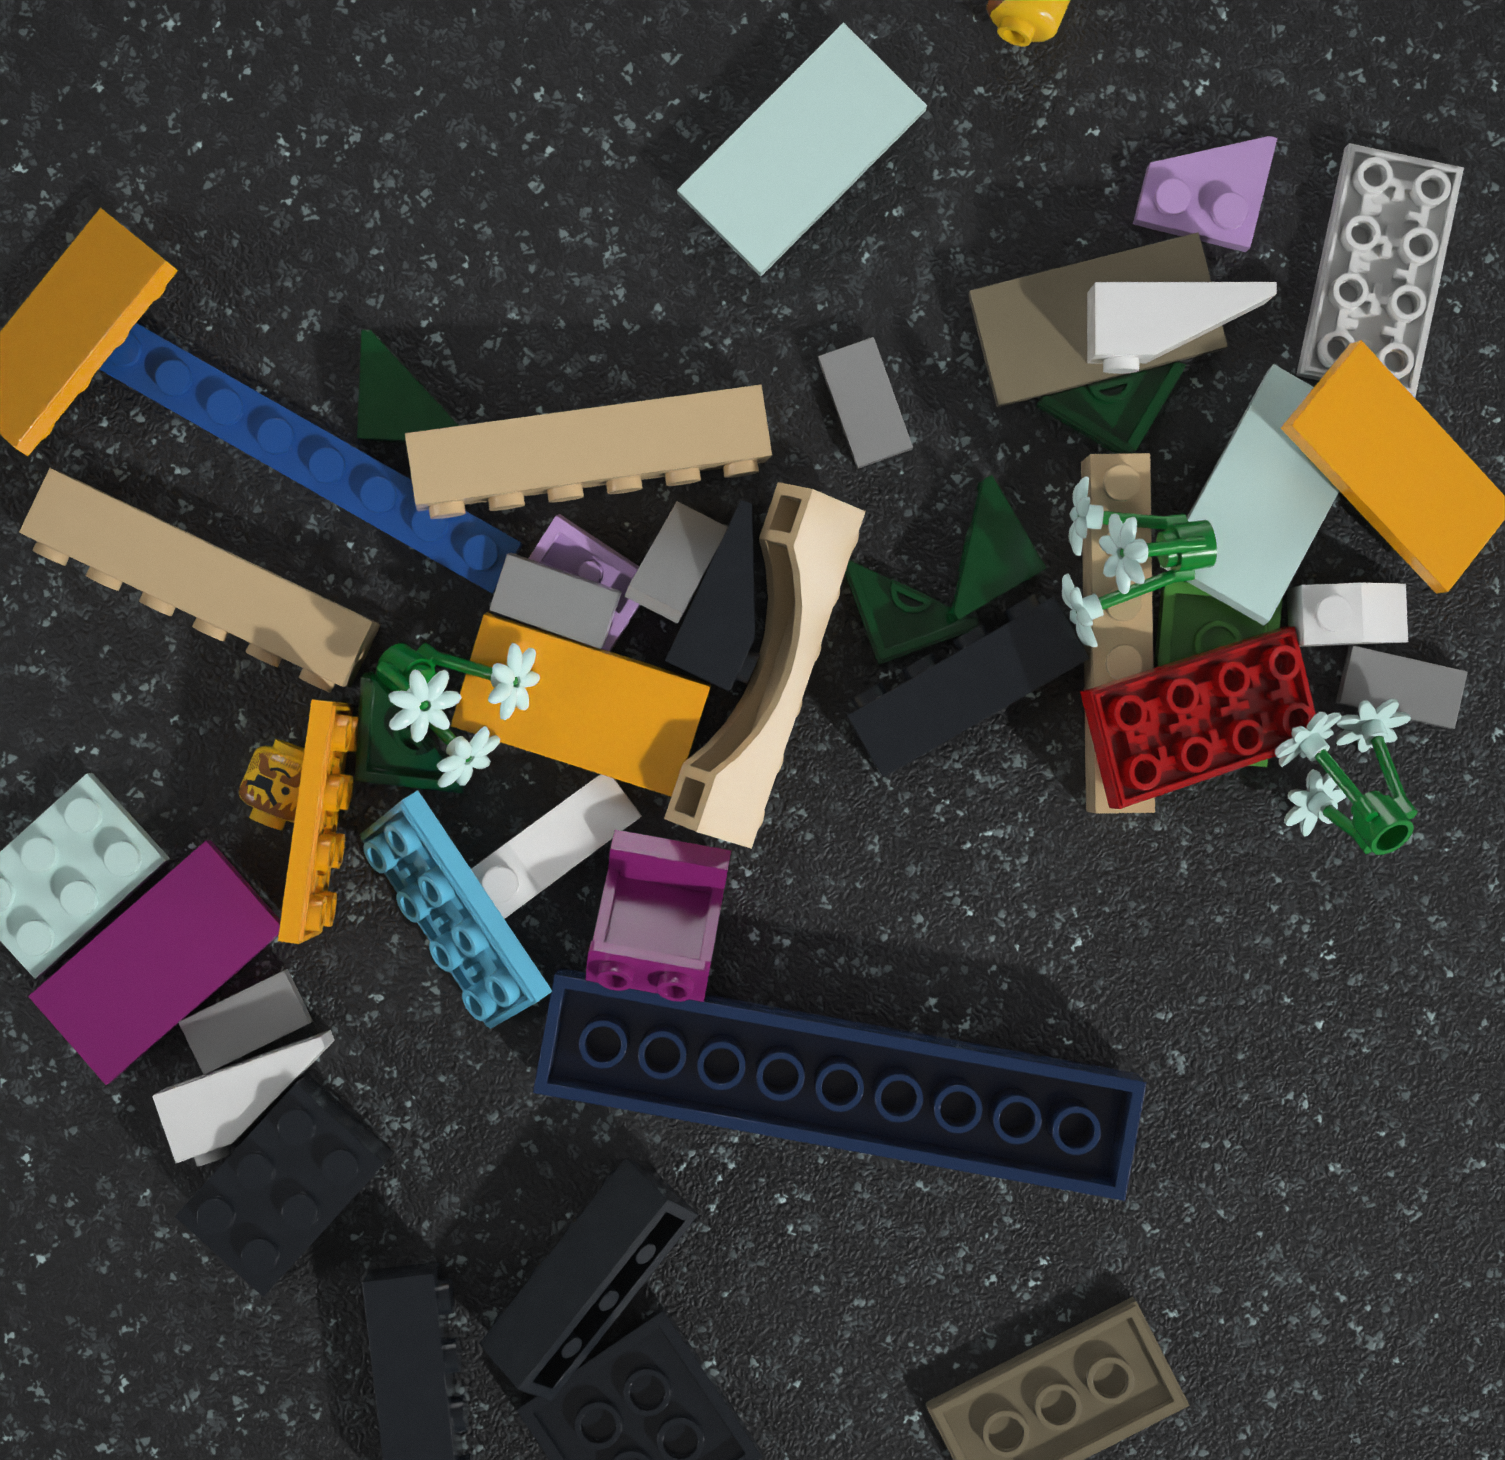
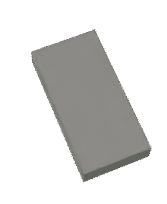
[818,337,913,469]
[625,501,728,624]
[489,553,622,649]
[1336,646,1468,729]
[179,969,313,1075]

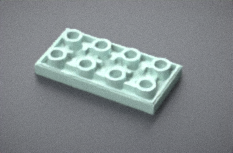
[677,22,927,277]
[1160,364,1339,625]

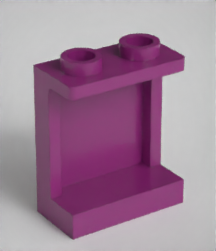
[585,829,731,1002]

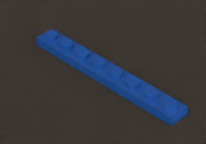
[99,323,524,594]

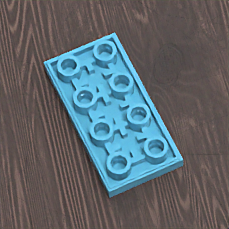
[360,790,552,1029]

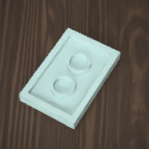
[0,773,171,979]

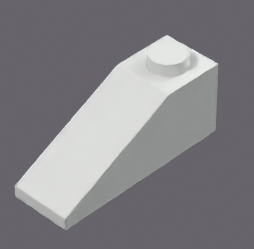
[1087,282,1277,374]
[471,774,642,919]
[152,1030,335,1166]

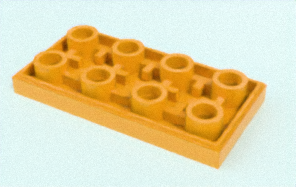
[0,208,178,456]
[1281,340,1505,594]
[451,612,711,797]
[278,699,359,944]

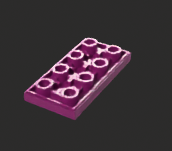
[28,840,281,1085]

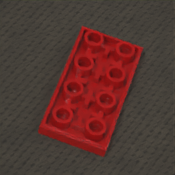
[1080,626,1316,809]

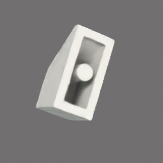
[1286,583,1408,647]

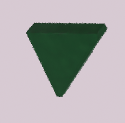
[357,330,459,442]
[1036,361,1186,454]
[948,475,1046,623]
[845,560,980,665]
[355,672,465,793]

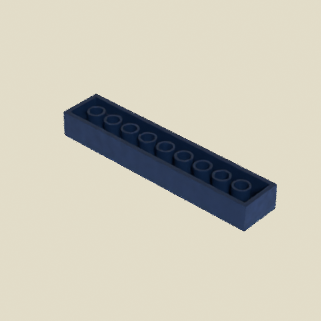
[533,968,1147,1201]

